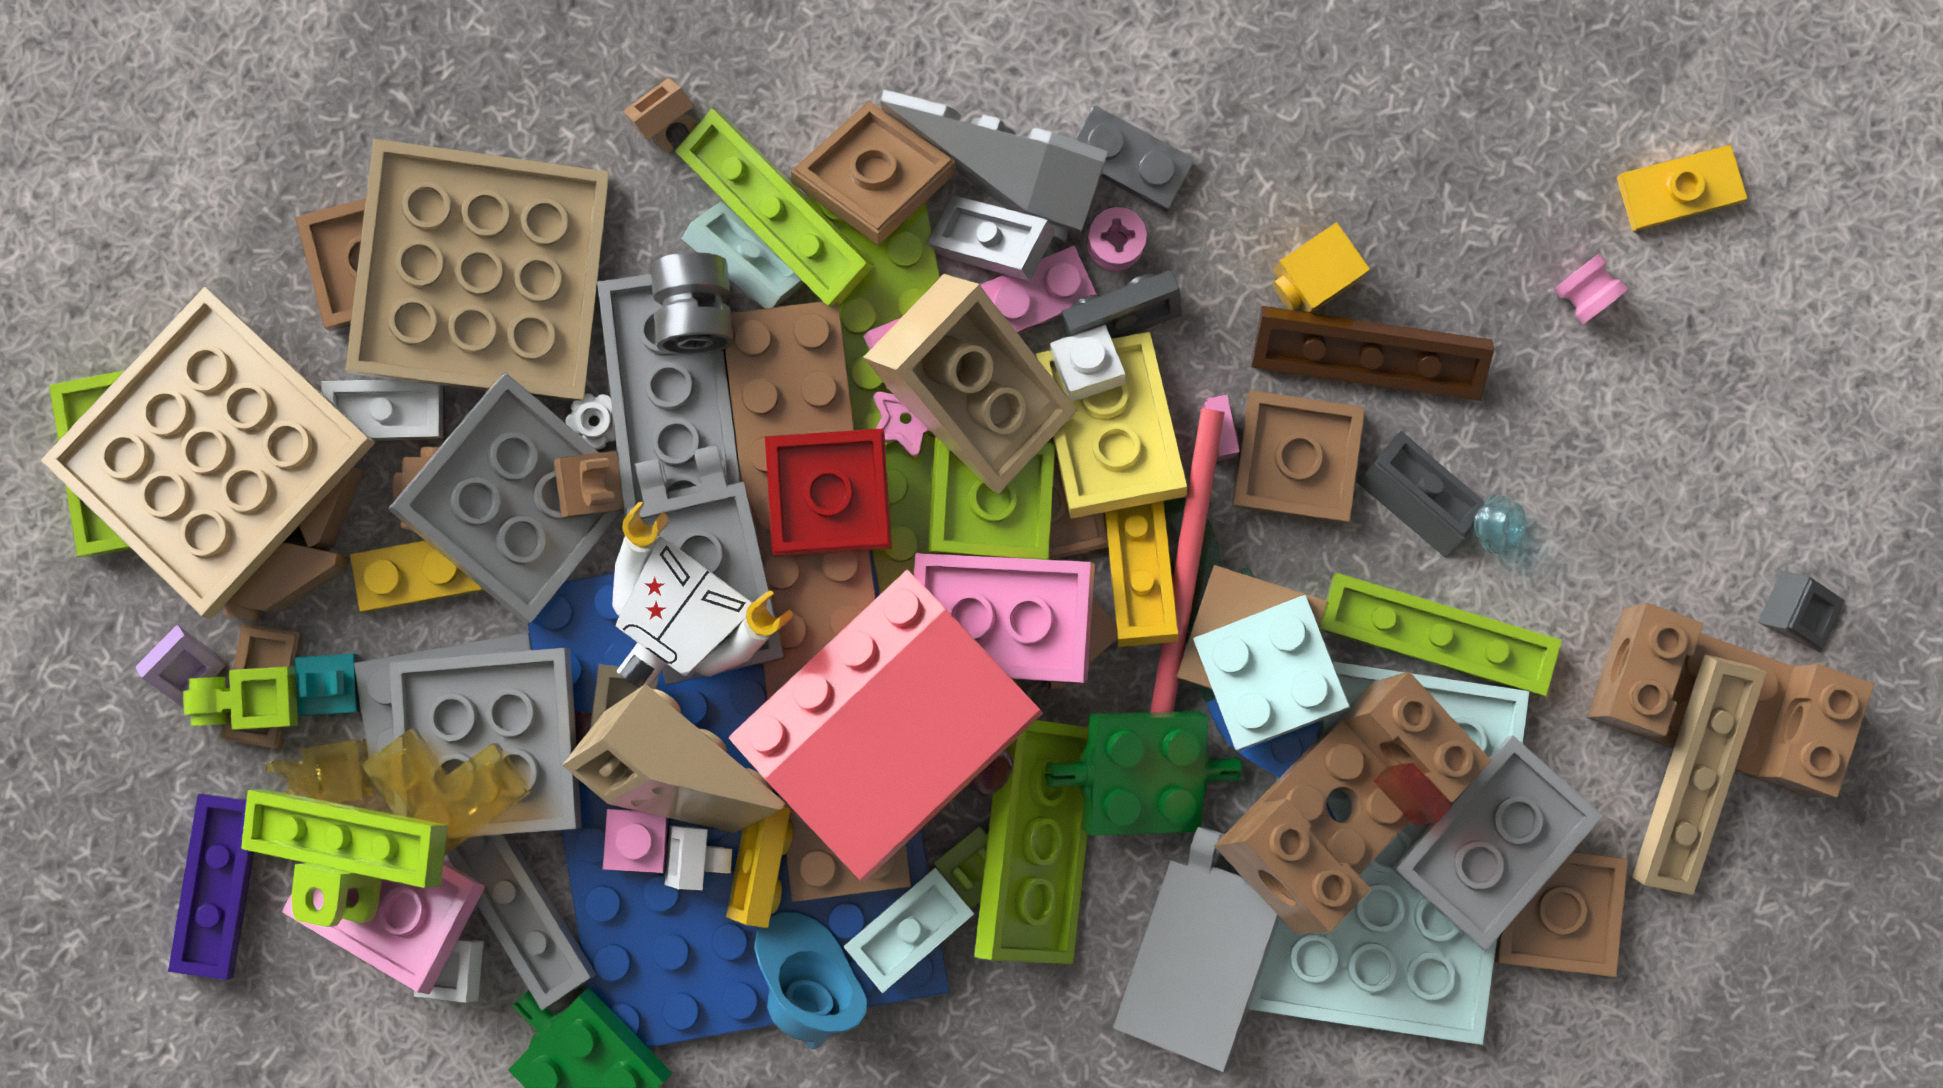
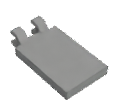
[627,445,785,685]
[1113,827,1280,1072]

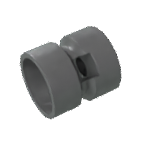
[651,252,734,355]

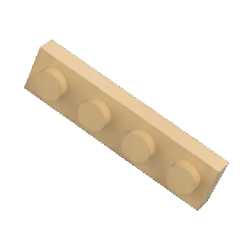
[1632,654,1767,895]

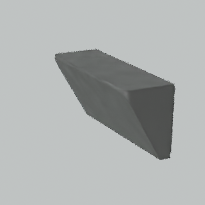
[1357,430,1489,557]

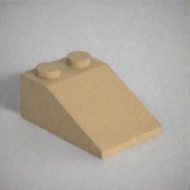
[863,274,1077,494]

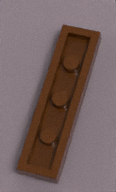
[1251,306,1494,401]

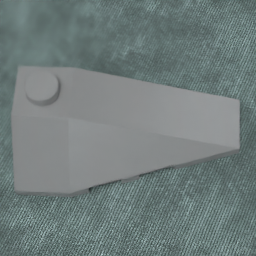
[880,90,1108,245]

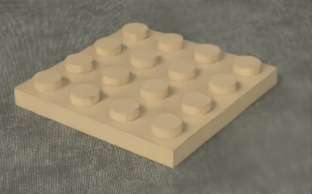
[345,138,609,402]
[40,287,375,619]

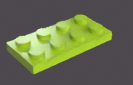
[974,720,1088,964]

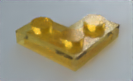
[361,729,532,856]

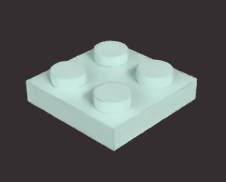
[1193,595,1351,752]

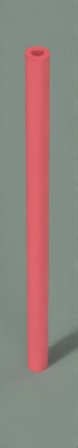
[1150,408,1225,712]

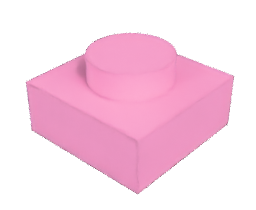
[603,809,669,873]

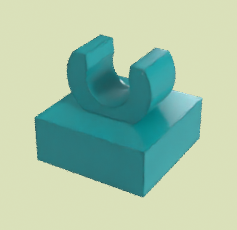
[295,653,360,716]

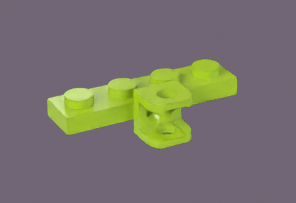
[241,789,448,927]

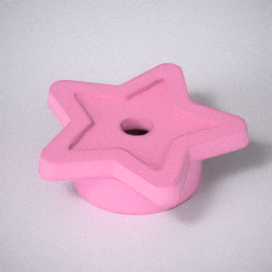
[873,392,930,458]

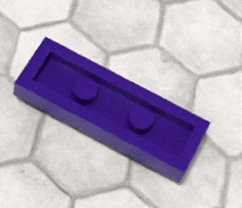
[168,793,254,980]

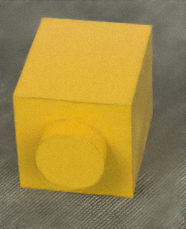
[1273,222,1370,313]

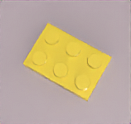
[1036,332,1187,519]

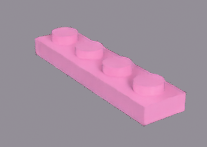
[863,246,1097,390]

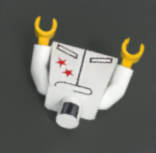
[612,502,793,688]

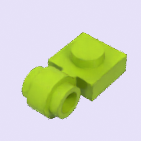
[183,666,298,730]

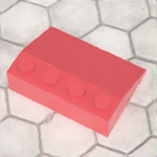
[728,570,1043,883]

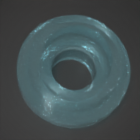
[1474,495,1526,554]

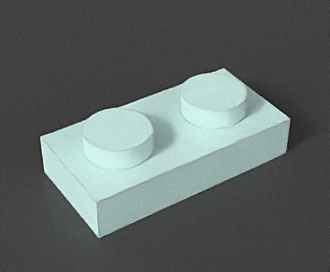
[681,201,804,308]
[844,867,974,993]

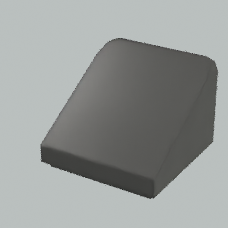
[1758,571,1845,652]

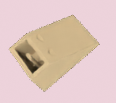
[562,684,785,833]

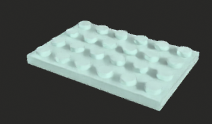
[1249,662,1529,1045]

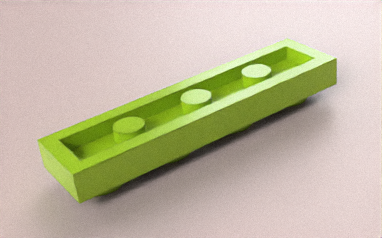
[675,108,875,307]
[1320,573,1562,697]

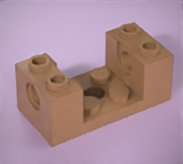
[1587,603,1875,798]
[1214,671,1492,934]

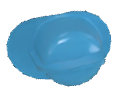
[754,913,867,1050]

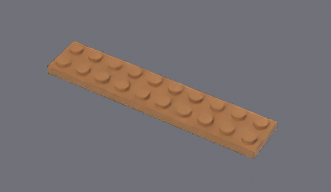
[725,301,911,902]

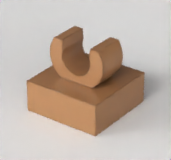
[623,77,697,154]
[554,451,624,518]

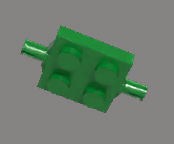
[1045,711,1242,836]
[508,988,672,1088]

